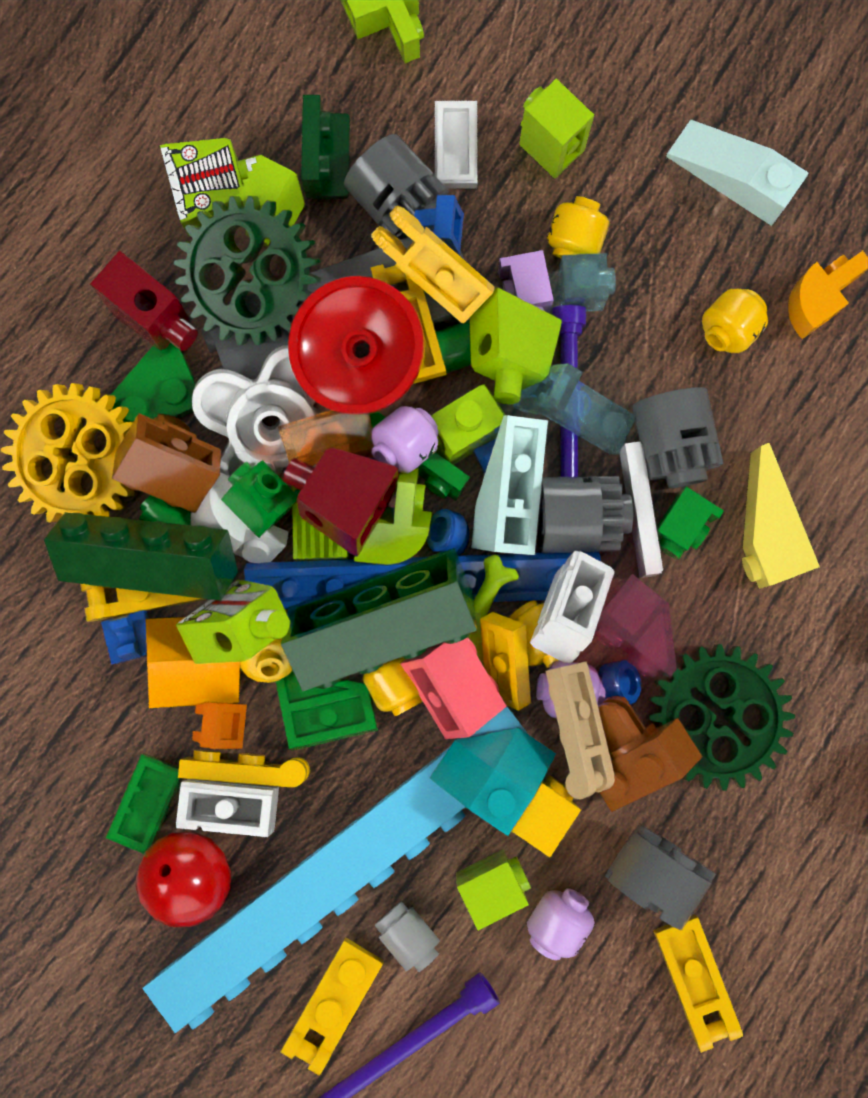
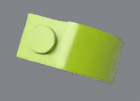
[341,0,424,63]
[354,469,432,565]

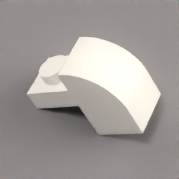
[191,472,289,563]

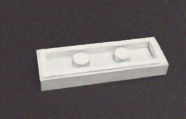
[619,441,663,578]

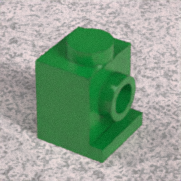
[221,460,301,538]
[656,486,724,560]

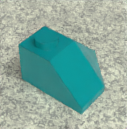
[429,727,556,836]

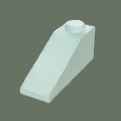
[666,120,809,226]
[471,415,548,555]

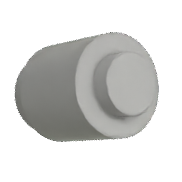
[374,901,440,972]

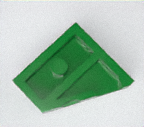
[111,343,196,423]
[275,667,378,751]

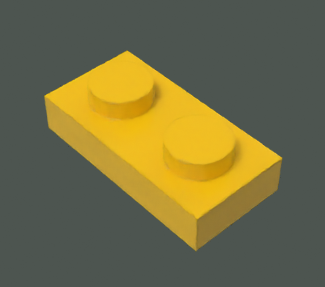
[480,612,531,711]

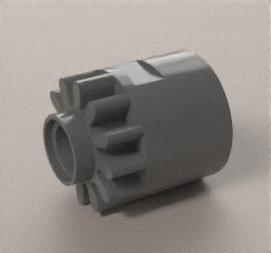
[344,134,449,240]
[632,387,724,488]
[537,476,633,553]

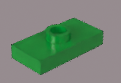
[106,753,182,854]

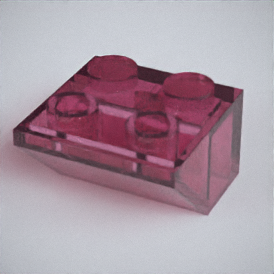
[594,574,676,678]

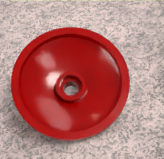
[288,276,425,415]

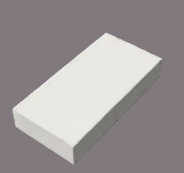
[435,101,477,189]

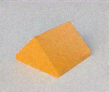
[146,617,240,708]

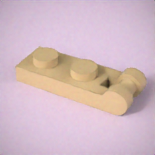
[546,661,615,800]

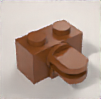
[112,413,221,513]
[598,696,702,812]

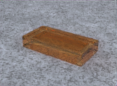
[278,410,374,466]

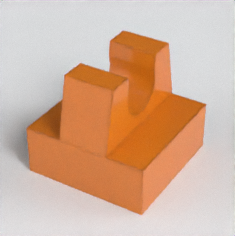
[192,702,247,749]

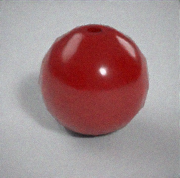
[135,832,231,927]

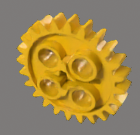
[1,383,135,523]

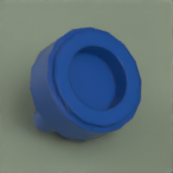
[426,509,469,556]
[598,660,641,704]

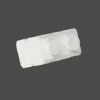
[530,551,615,664]
[176,779,279,837]

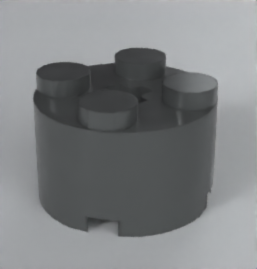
[605,823,716,930]

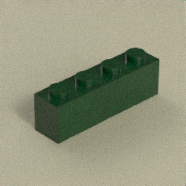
[44,512,238,601]

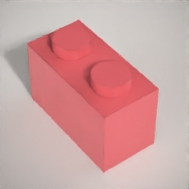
[400,637,507,739]

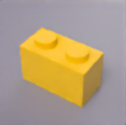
[512,775,581,857]

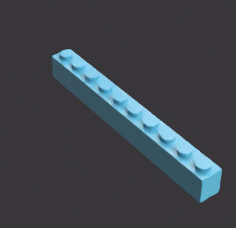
[143,707,529,1033]

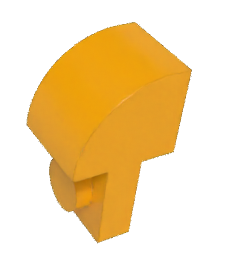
[788,250,868,339]

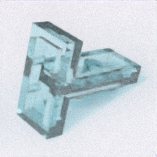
[513,363,635,455]

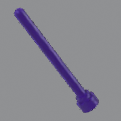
[552,305,586,477]
[318,972,500,1098]

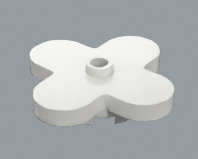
[192,345,348,476]

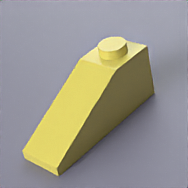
[742,443,820,589]

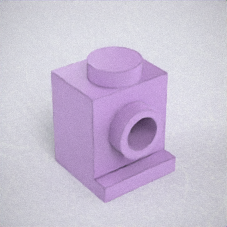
[498,250,554,313]

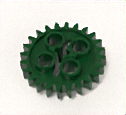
[174,196,321,345]
[646,644,795,791]

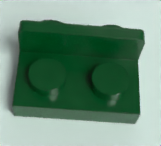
[301,95,350,199]

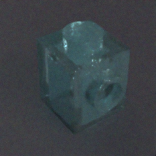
[558,253,616,311]

